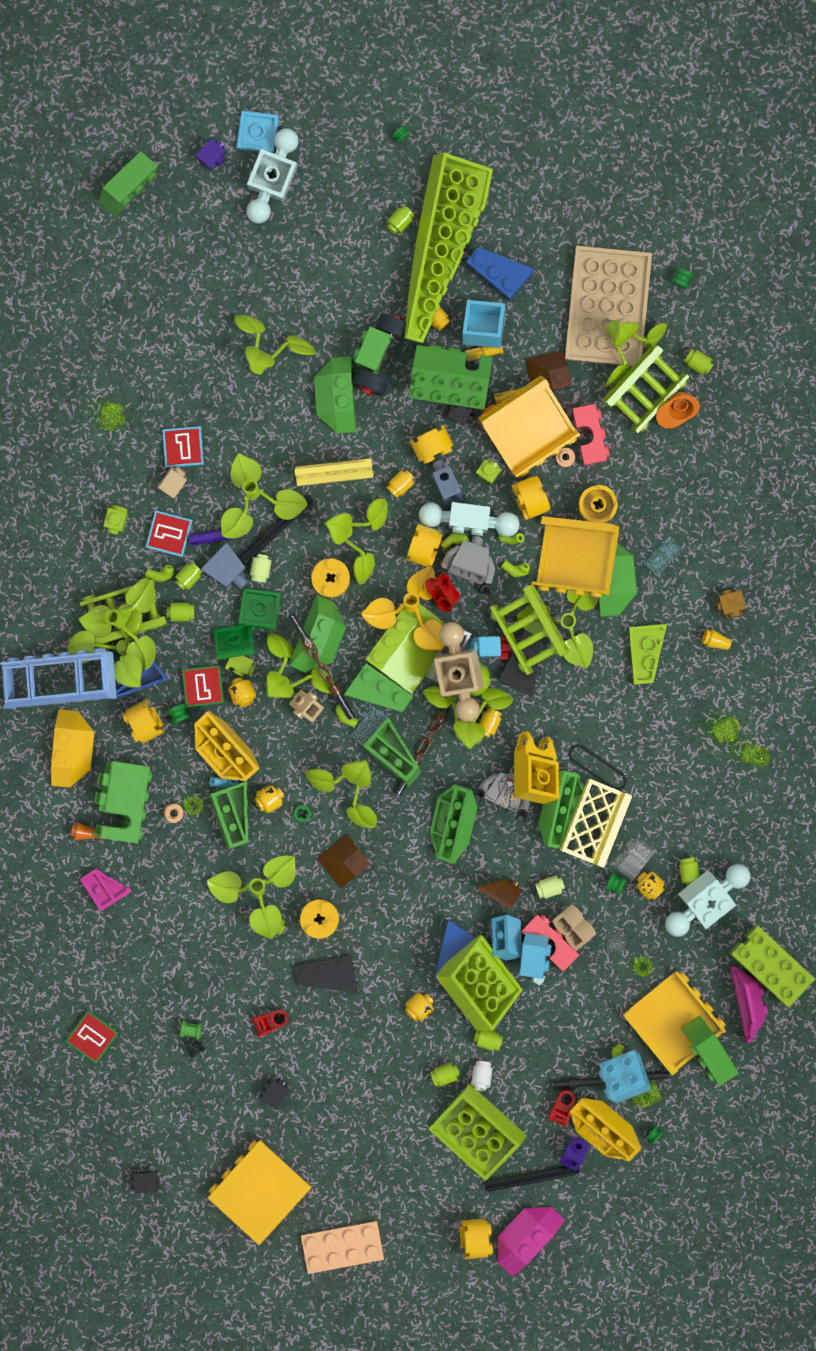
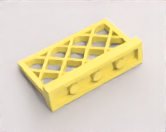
[294,458,373,486]
[560,778,632,868]

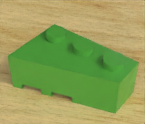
[98,151,158,217]
[344,663,413,713]
[363,717,421,787]
[209,781,248,850]
[681,1015,739,1086]

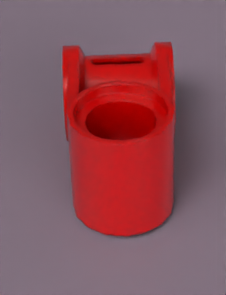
[425,574,460,612]
[250,1009,289,1037]
[547,1089,575,1128]

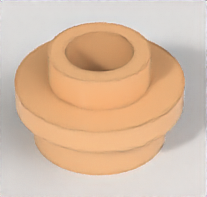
[556,448,575,467]
[164,804,183,823]

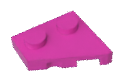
[80,869,132,912]

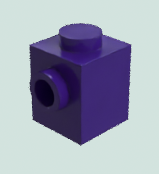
[196,139,226,171]
[559,1136,589,1171]

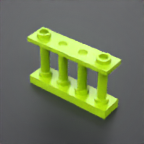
[601,344,689,433]
[79,578,168,644]
[490,585,570,675]

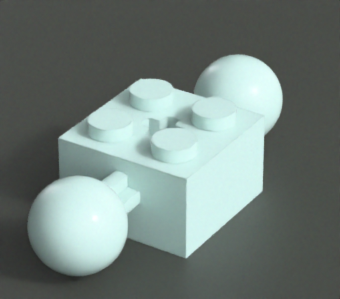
[246,128,299,224]
[419,502,520,537]
[665,864,750,937]

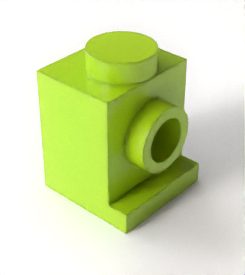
[476,459,502,485]
[225,656,256,677]

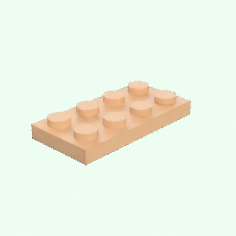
[301,1221,384,1274]

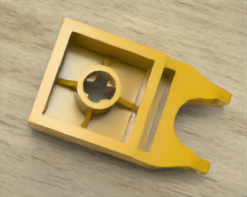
[514,731,559,804]

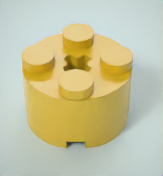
[409,424,453,464]
[511,475,550,520]
[578,485,618,523]
[406,524,443,567]
[311,558,350,598]
[123,699,165,744]
[300,899,339,939]
[460,1218,493,1259]

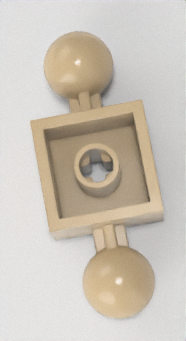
[434,622,484,722]

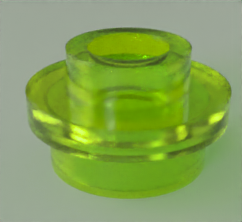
[184,796,204,815]
[633,957,653,976]

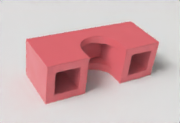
[572,404,610,466]
[521,914,579,972]

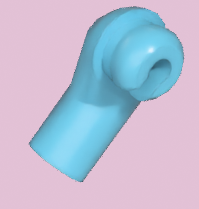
[209,777,239,789]

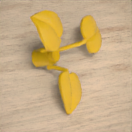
[362,566,445,650]

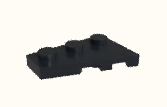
[499,630,543,698]
[294,955,358,993]

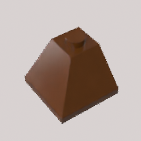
[525,351,572,392]
[317,835,371,888]
[477,879,522,910]

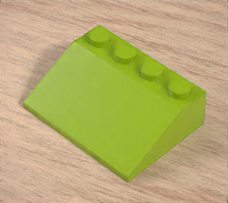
[365,604,445,694]
[435,935,523,1031]
[428,1084,527,1181]

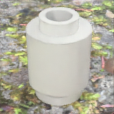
[471,1061,492,1091]

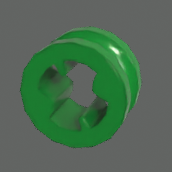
[392,125,411,144]
[294,805,311,822]
[645,1125,663,1145]

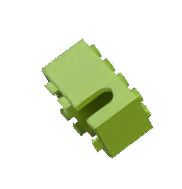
[729,925,815,1007]

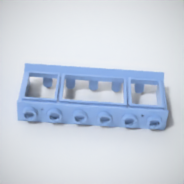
[0,648,116,709]

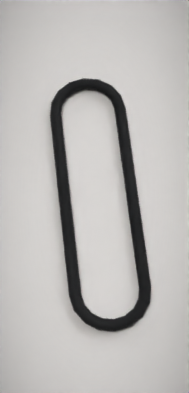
[569,744,627,791]

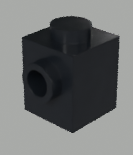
[447,405,474,427]
[260,1078,289,1110]

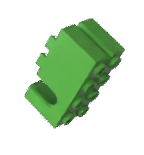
[408,345,493,410]
[91,761,152,844]

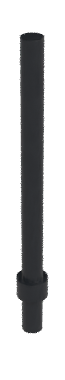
[553,1071,669,1090]

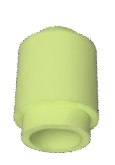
[250,554,272,583]
[535,875,565,899]

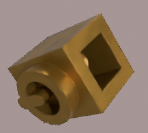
[716,589,747,619]

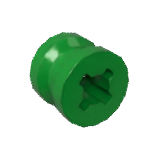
[670,267,693,290]
[167,704,190,725]
[605,872,627,896]

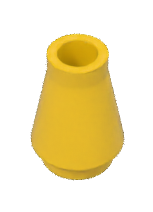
[702,629,732,650]

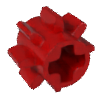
[496,635,513,660]

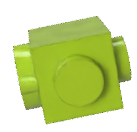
[103,505,129,535]

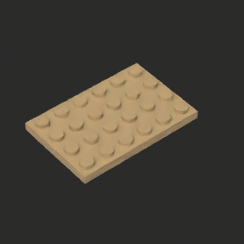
[565,246,652,367]

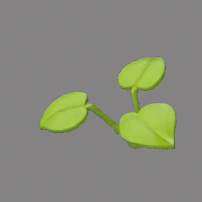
[233,315,316,374]
[603,320,668,388]
[221,453,308,538]
[325,497,388,585]
[79,579,156,670]
[517,590,599,668]
[67,603,142,687]
[266,633,335,698]
[422,686,514,749]
[305,760,377,828]
[207,855,296,939]

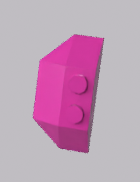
[730,966,768,1043]
[498,1207,565,1277]

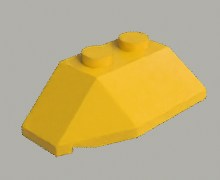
[51,709,95,787]
[194,711,260,781]
[570,1098,641,1161]

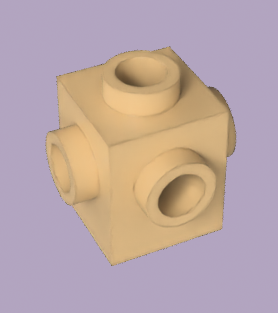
[289,690,324,722]

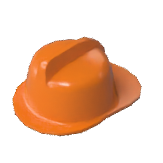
[656,392,700,428]

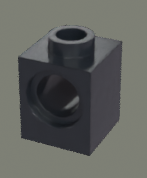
[130,1171,159,1193]

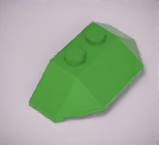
[314,356,357,434]
[599,543,637,617]
[288,595,346,673]
[538,770,584,849]
[429,784,478,864]

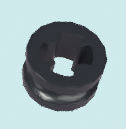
[186,1041,206,1058]

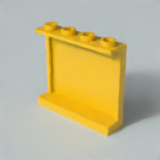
[478,376,580,478]
[531,516,620,598]
[622,971,726,1076]
[208,1139,312,1245]

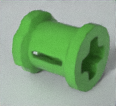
[180,1020,202,1040]

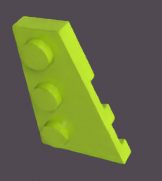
[629,624,667,685]

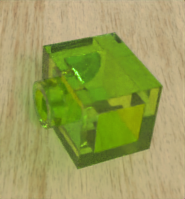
[99,401,126,432]
[709,715,741,744]
[740,743,771,768]
[632,1081,662,1109]

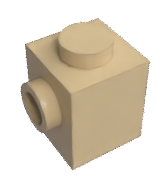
[158,466,187,498]

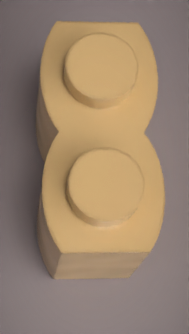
[553,904,596,950]

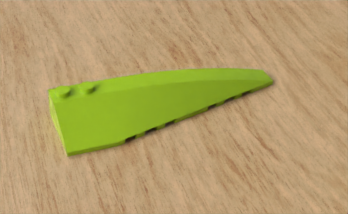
[405,153,493,343]

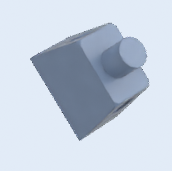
[432,460,463,508]
[201,543,248,590]

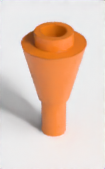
[71,822,104,841]

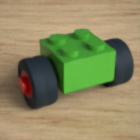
[352,314,407,396]

